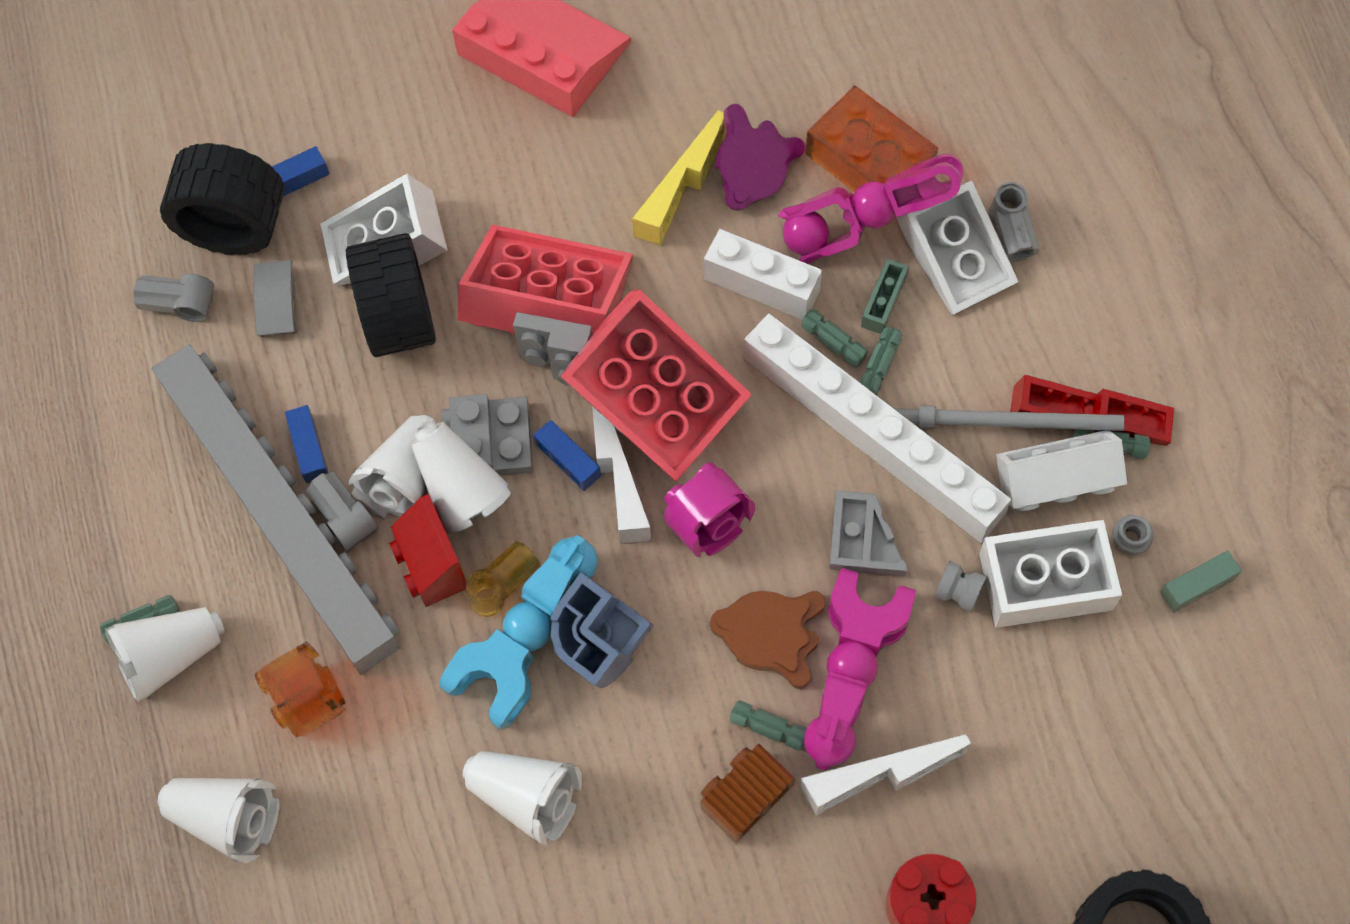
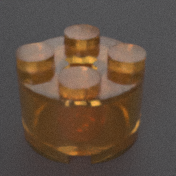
[254,641,347,738]

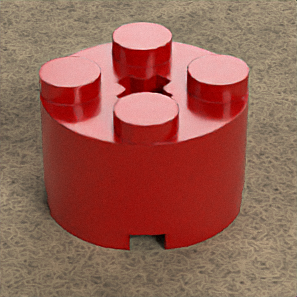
[886,854,976,924]

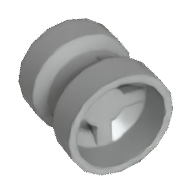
[934,561,987,613]

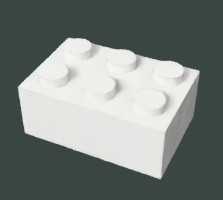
[979,520,1122,628]

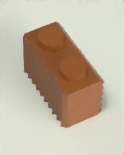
[701,744,795,843]

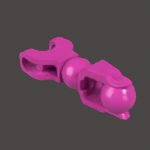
[778,153,964,264]
[803,568,916,770]

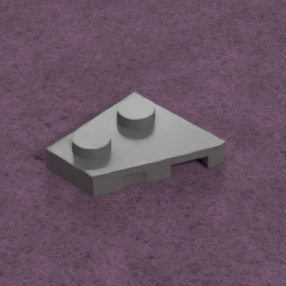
[829,491,907,576]

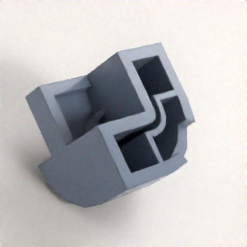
[550,572,654,688]

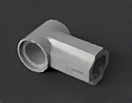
[989,182,1039,262]
[134,274,214,322]
[305,471,379,552]

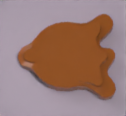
[710,591,825,689]

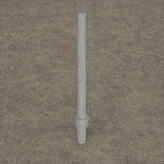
[893,405,1124,431]

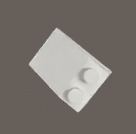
[320,174,447,286]
[895,180,1019,315]

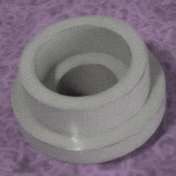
[1112,515,1153,554]

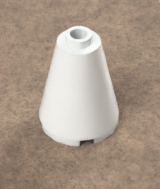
[349,415,437,519]
[410,420,511,533]
[105,607,225,701]
[463,751,582,845]
[157,778,280,863]

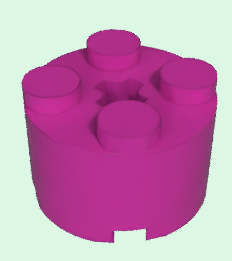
[664,462,755,557]

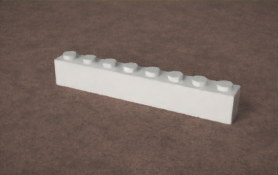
[744,313,1011,543]

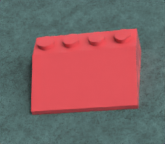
[452,0,631,117]
[458,225,633,334]
[560,289,752,481]

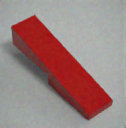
[1010,375,1174,446]

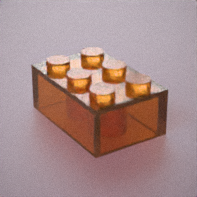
[805,85,938,192]

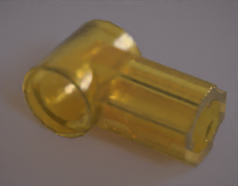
[466,541,541,617]

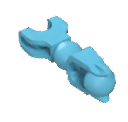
[440,535,598,729]

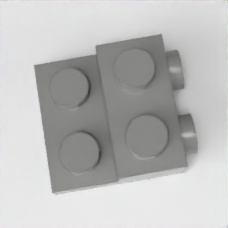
[513,312,593,386]
[442,394,533,475]

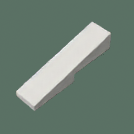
[592,406,651,544]
[800,734,971,816]

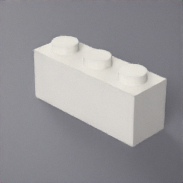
[704,229,822,319]
[996,430,1127,511]

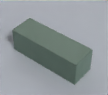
[861,259,909,334]
[1160,550,1242,613]

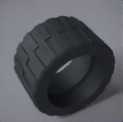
[160,143,285,255]
[345,233,436,358]
[1073,869,1211,924]

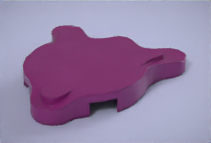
[716,104,806,211]

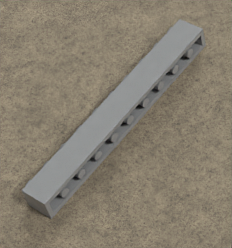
[151,344,400,675]

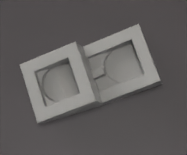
[254,260,297,336]

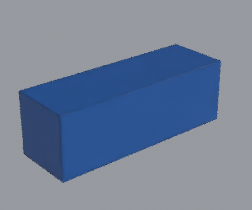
[272,146,330,196]
[285,405,328,484]
[533,420,601,491]

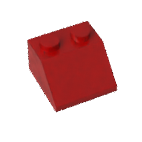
[389,494,469,607]

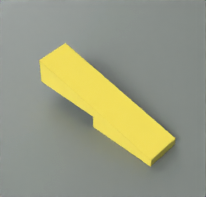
[632,110,726,246]

